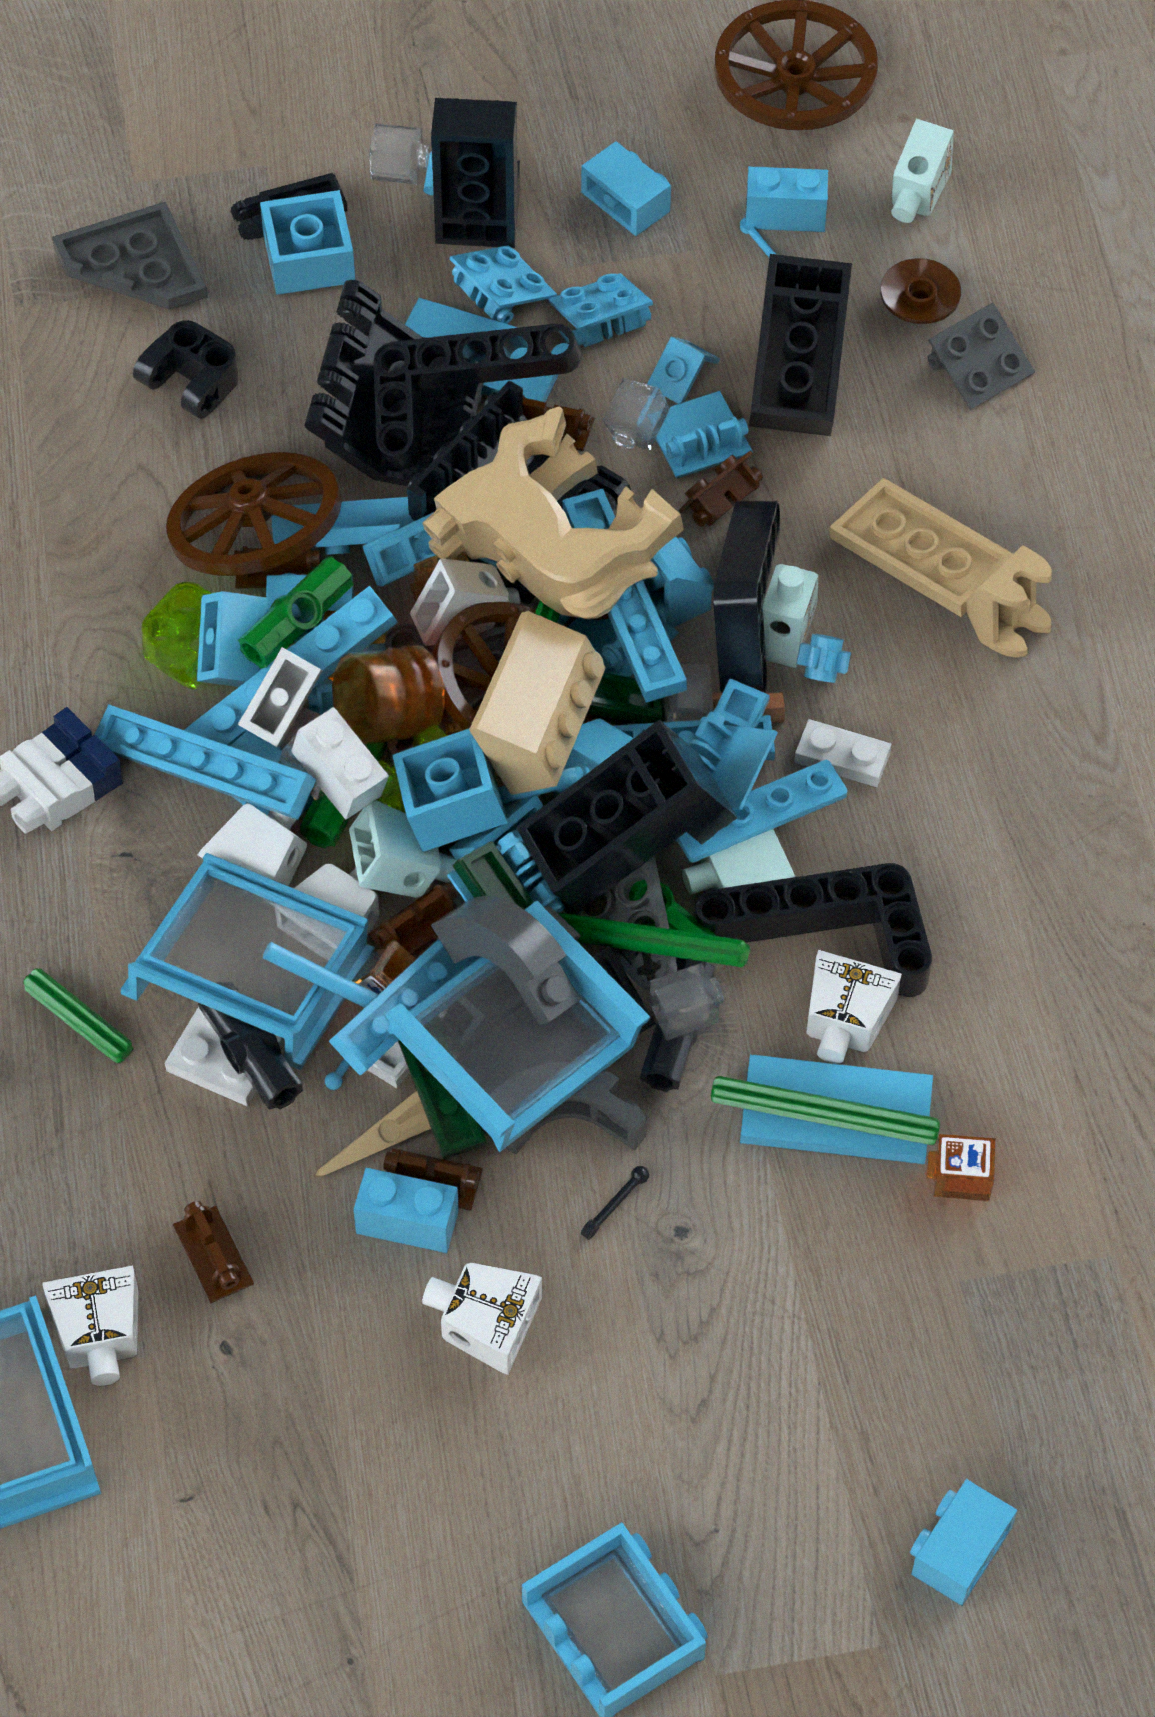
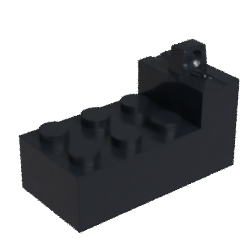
[431,98,520,248]
[749,254,852,436]
[516,720,737,912]

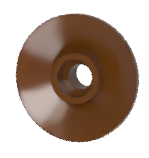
[880,258,961,324]

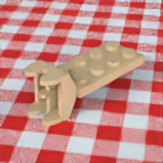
[829,478,1052,657]

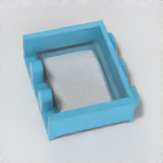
[522,1522,708,1717]

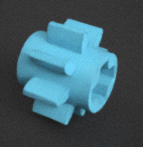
[796,634,851,683]

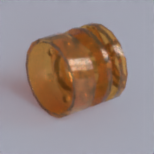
[332,645,445,745]

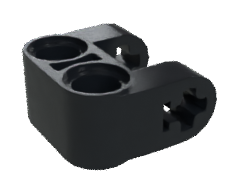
[133,320,238,419]

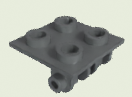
[928,303,1035,410]

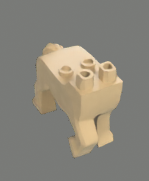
[422,406,684,619]

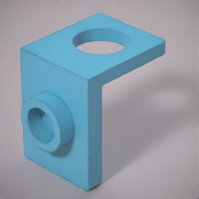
[647,336,720,404]

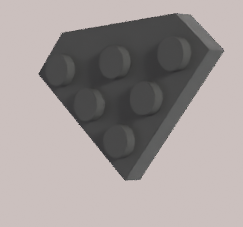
[52,202,208,309]

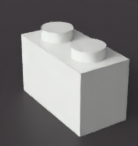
[238,647,323,747]
[291,707,389,820]

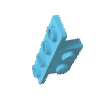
[271,497,414,555]
[676,760,847,863]

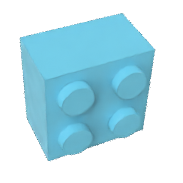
[260,190,355,295]
[392,728,508,852]

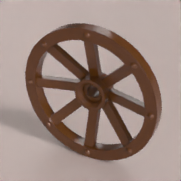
[714,0,878,130]
[166,452,342,576]
[432,602,603,730]

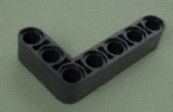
[373,324,582,470]
[713,501,780,693]
[694,863,932,997]

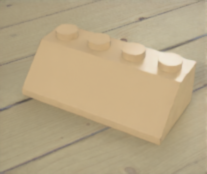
[469,611,606,795]

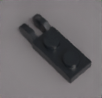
[230,173,348,240]

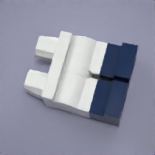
[0,707,123,834]

